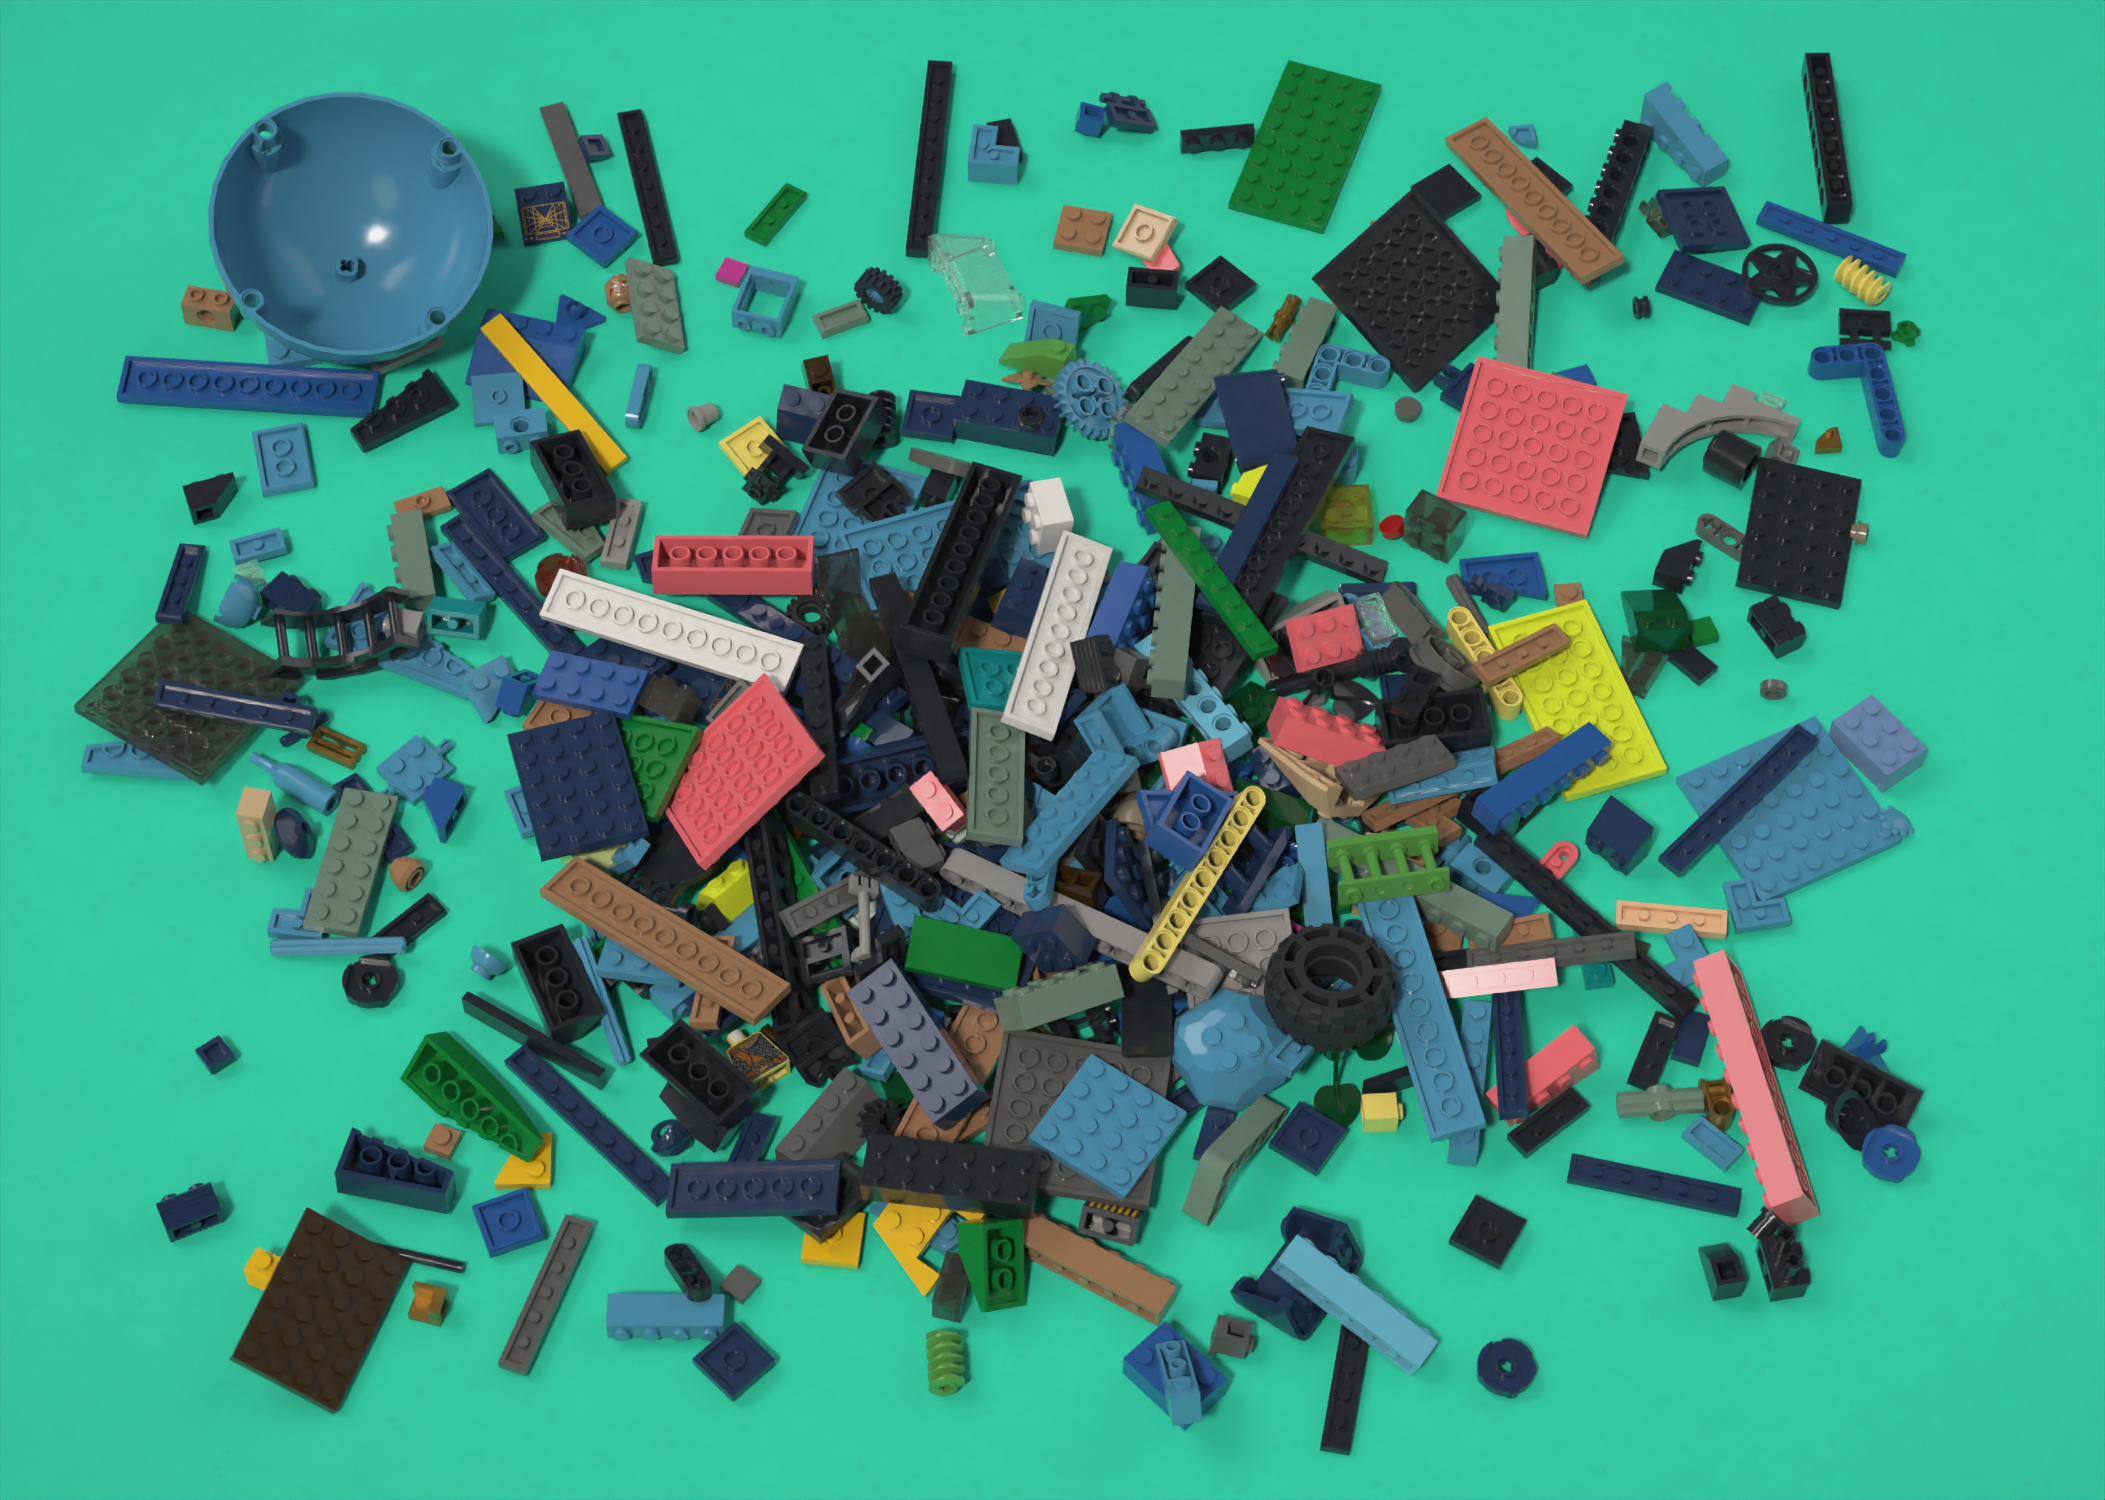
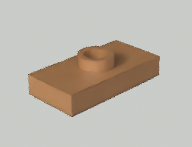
[393,486,452,520]

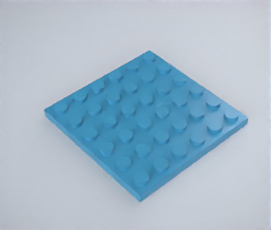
[1676,716,1902,901]

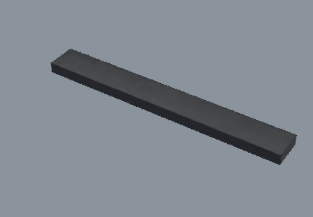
[617,109,678,267]

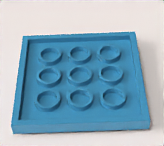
[1028,1054,1187,1201]

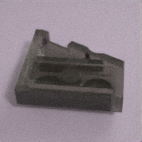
[1620,635,1669,700]

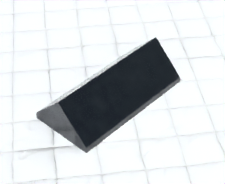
[1798,1038,1925,1129]

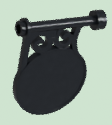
[620,822,727,925]

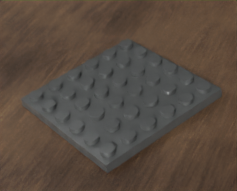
[983,1030,1172,1211]

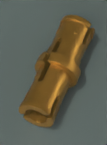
[1265,294,1302,342]

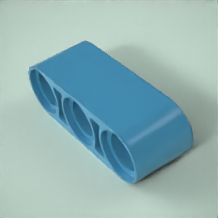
[1123,725,1178,766]

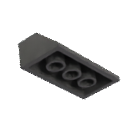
[775,1067,880,1161]

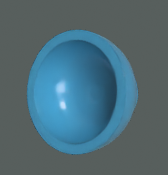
[470,945,508,980]

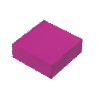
[715,257,749,288]

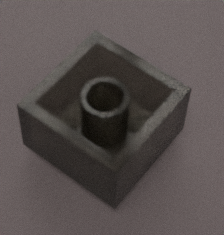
[1402,489,1467,564]

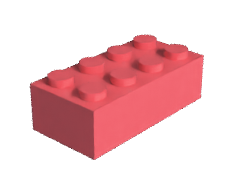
[1266,696,1386,766]

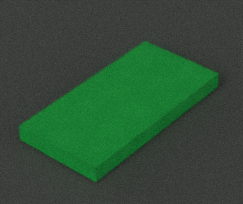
[904,915,1022,992]

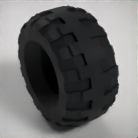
[1264,923,1396,1052]

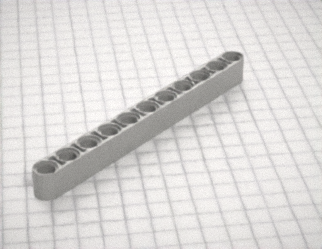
[940,848,1223,1000]

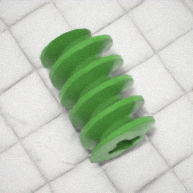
[926,1330,965,1396]

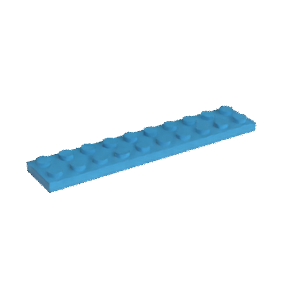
[1356,896,1486,1143]

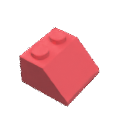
[1158,738,1233,791]

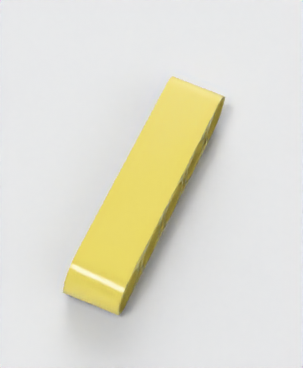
[1446,606,1523,721]

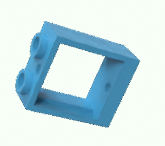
[731,266,800,338]

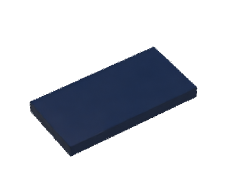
[445,468,547,564]

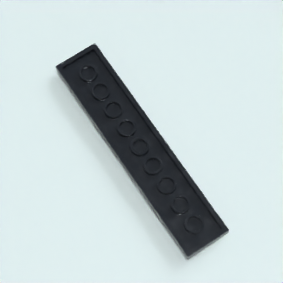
[1201,426,1356,627]

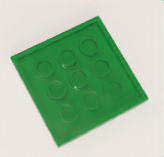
[615,715,703,823]

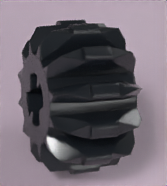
[855,1098,902,1141]

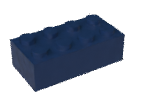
[954,379,1066,457]

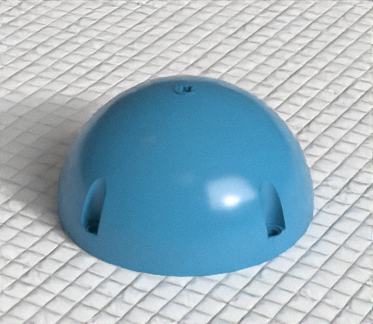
[208,92,493,364]

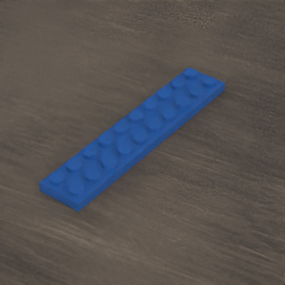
[116,356,380,418]

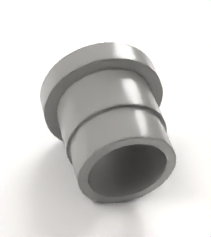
[686,402,718,432]

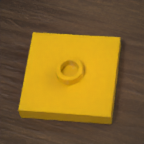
[801,1212,866,1269]

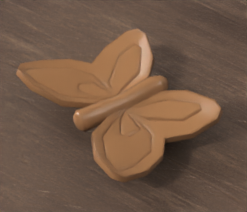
[1001,370,1055,391]

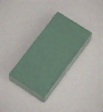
[812,299,869,339]

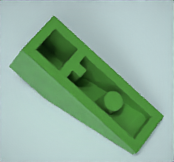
[999,338,1078,380]

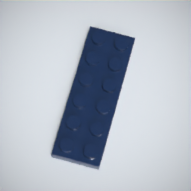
[665,1160,842,1219]

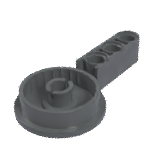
[1378,580,1481,691]

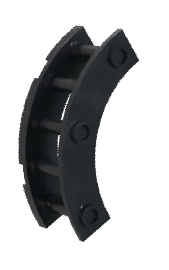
[260,586,417,680]

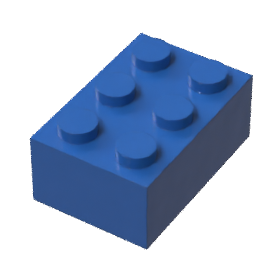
[1143,770,1234,872]
[1123,1321,1227,1431]

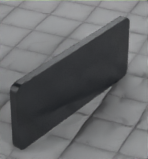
[1121,964,1173,1058]

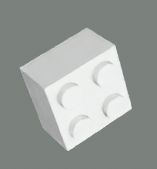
[1022,477,1074,555]

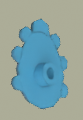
[1879,805,1914,837]

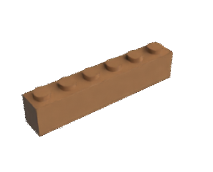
[1023,1211,1176,1327]

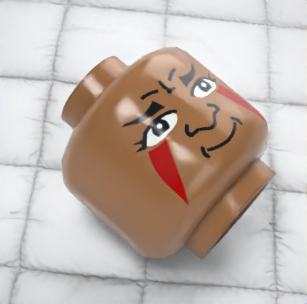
[604,274,632,313]

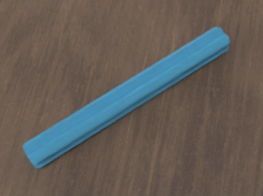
[573,936,632,1066]
[270,937,406,956]

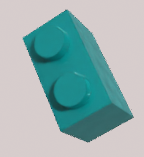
[426,596,486,639]

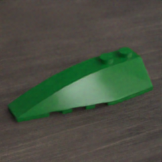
[400,1031,544,1163]

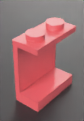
[909,771,967,836]

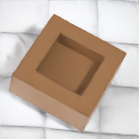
[1553,582,1583,607]
[423,1123,462,1160]

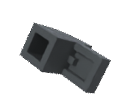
[1113,648,1152,698]

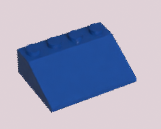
[465,308,587,402]

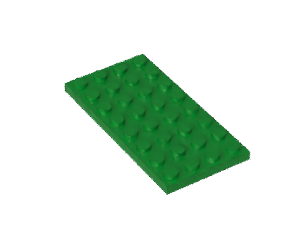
[1228,60,1381,234]

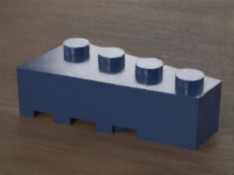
[334,1127,456,1214]

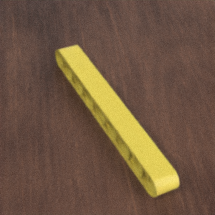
[1129,786,1266,982]

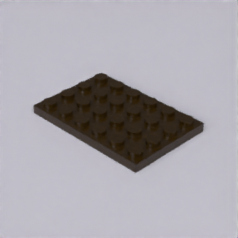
[229,1207,409,1414]

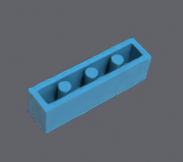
[606,1293,726,1341]

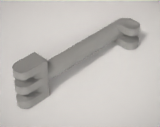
[848,874,879,963]

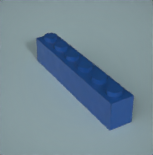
[1471,722,1612,835]

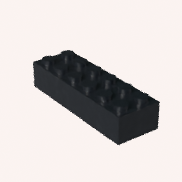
[860,1133,1042,1220]

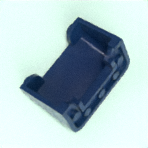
[1213,368,1298,476]
[1230,1206,1362,1341]

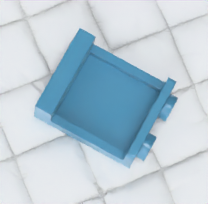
[1074,683,1151,755]

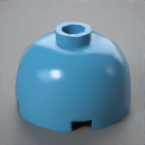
[213,573,262,628]

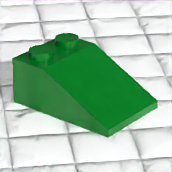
[958,1216,1025,1313]

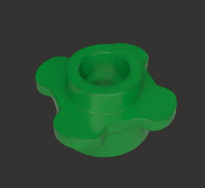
[1891,320,1921,346]

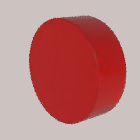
[1379,515,1407,539]

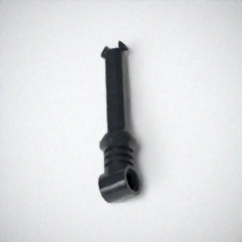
[1265,637,1416,697]

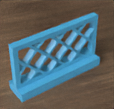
[1388,745,1498,805]

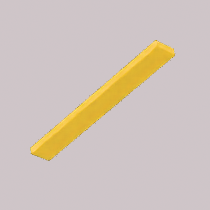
[480,313,628,476]

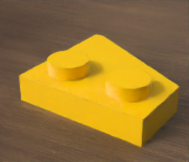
[495,1133,553,1190]

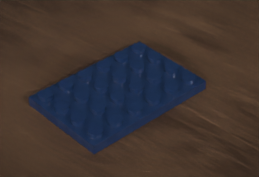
[507,711,649,862]

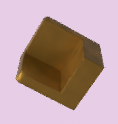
[408,1281,450,1327]

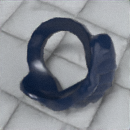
[651,1119,691,1157]

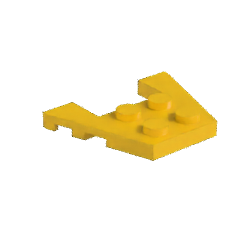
[873,1203,988,1298]

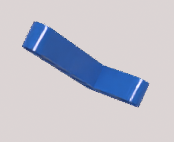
[1808,343,1905,458]

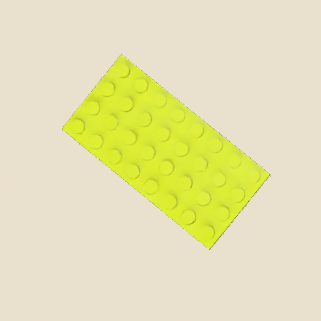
[1487,599,1667,803]

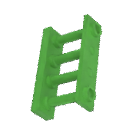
[1326,825,1450,906]

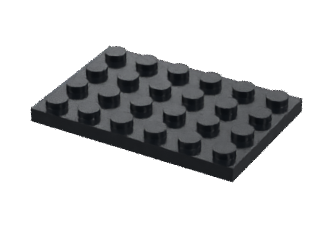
[1735,457,1862,610]

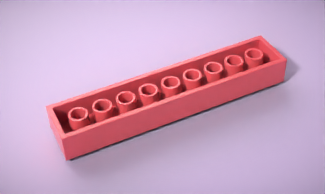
[1692,949,1820,1227]

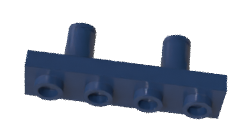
[1221,823,1293,915]

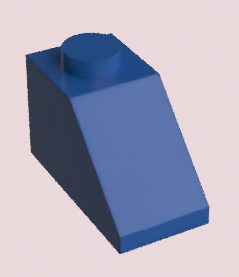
[495,669,539,717]
[422,777,467,843]

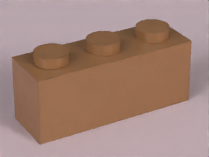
[820,975,882,1060]

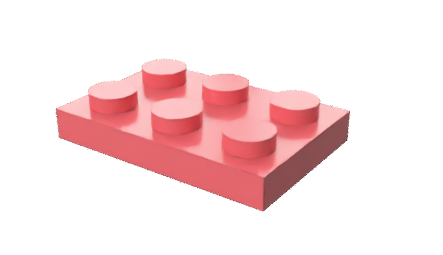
[1285,604,1364,673]

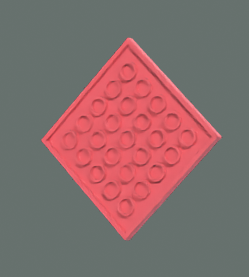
[1436,356,1628,539]
[664,673,826,871]

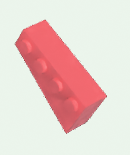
[1485,1025,1600,1127]

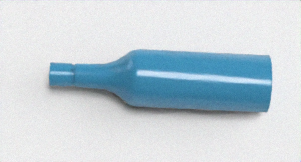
[249,752,341,816]

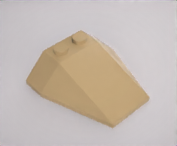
[1258,737,1383,819]

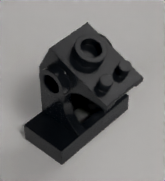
[741,434,809,505]
[1047,1004,1120,1045]

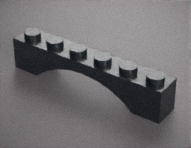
[789,647,904,791]

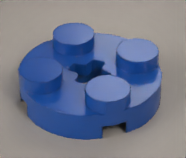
[1861,1125,1920,1183]

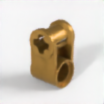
[1698,1076,1735,1132]

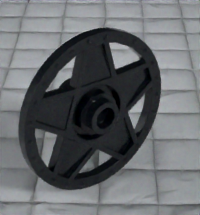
[1742,243,1818,305]

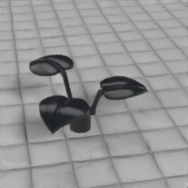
[1266,630,1378,722]

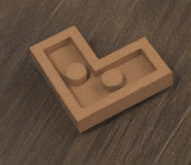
[1405,797,1462,848]

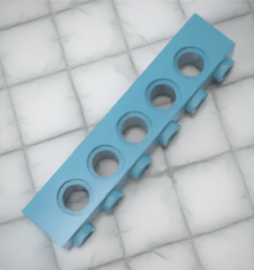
[1134,634,1253,765]

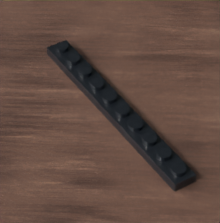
[906,60,953,258]
[1134,466,1387,583]
[1473,829,1700,1021]

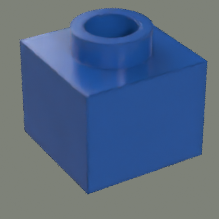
[1075,102,1104,137]

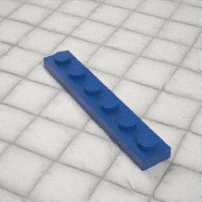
[1756,201,1906,278]

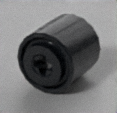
[1703,430,1762,489]

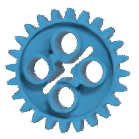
[1052,359,1128,440]

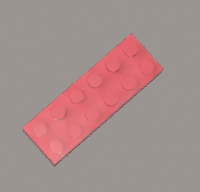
[651,535,815,595]

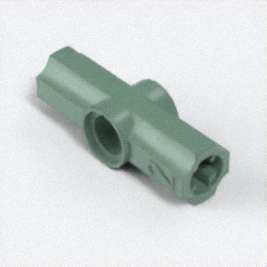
[1616,1084,1705,1121]

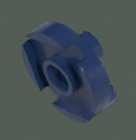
[1476,1338,1536,1399]

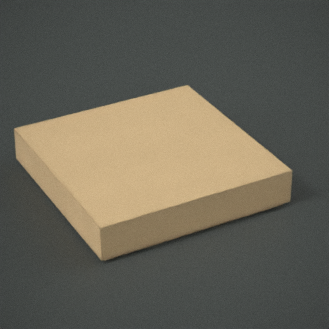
[1112,204,1179,264]

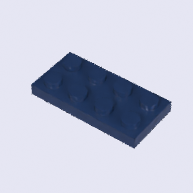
[1655,250,1767,326]

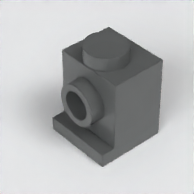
[1208,1314,1255,1359]

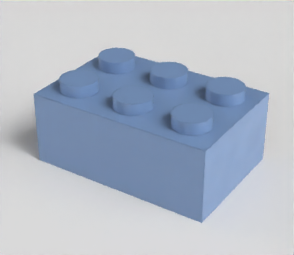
[1829,695,1927,793]

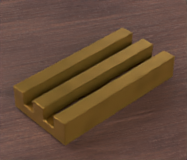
[306,725,367,770]

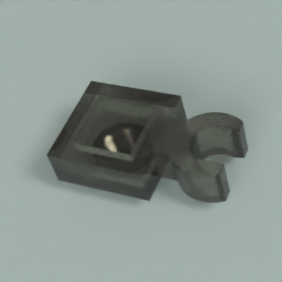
[1638,197,1672,238]

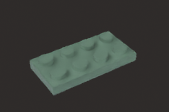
[624,257,685,354]

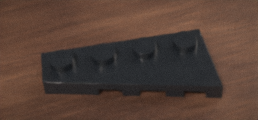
[350,368,454,453]

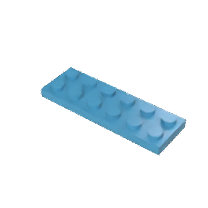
[1193,387,1354,436]
[999,749,1140,878]

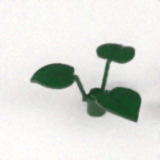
[1288,1018,1394,1128]

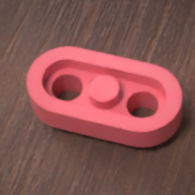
[1539,841,1578,881]

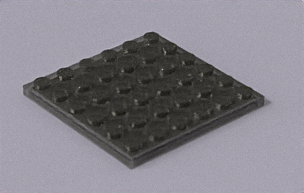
[74,611,304,786]

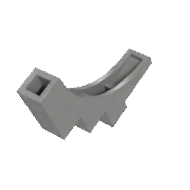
[1636,384,1800,470]

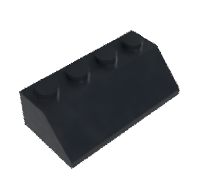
[511,923,604,1045]
[639,1018,761,1127]

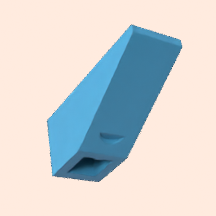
[1155,1340,1202,1426]

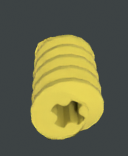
[1834,255,1892,307]

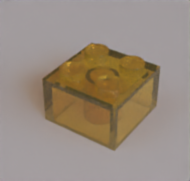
[1316,484,1374,546]

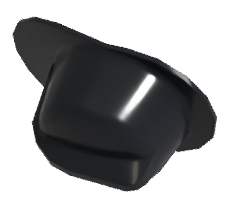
[1824,1090,1879,1152]

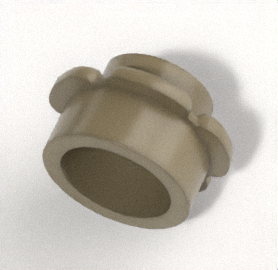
[1850,521,1869,546]

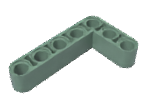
[1182,1095,1287,1226]

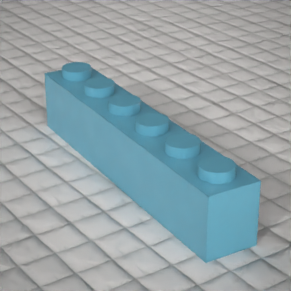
[1271,1234,1438,1376]

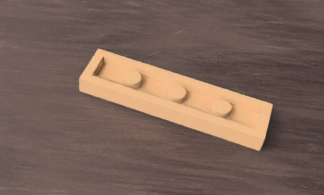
[1615,900,1727,939]

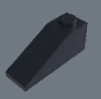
[659,1082,742,1153]

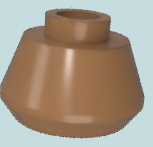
[389,856,425,892]

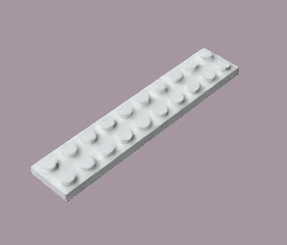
[1000,530,1113,741]
[539,568,805,696]

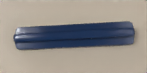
[1338,582,1417,599]

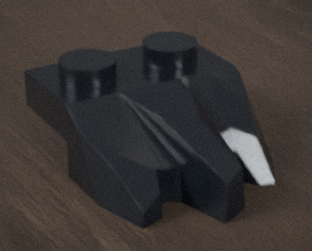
[835,461,912,522]
[775,1007,856,1088]

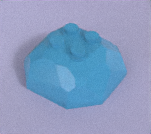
[1171,988,1288,1112]

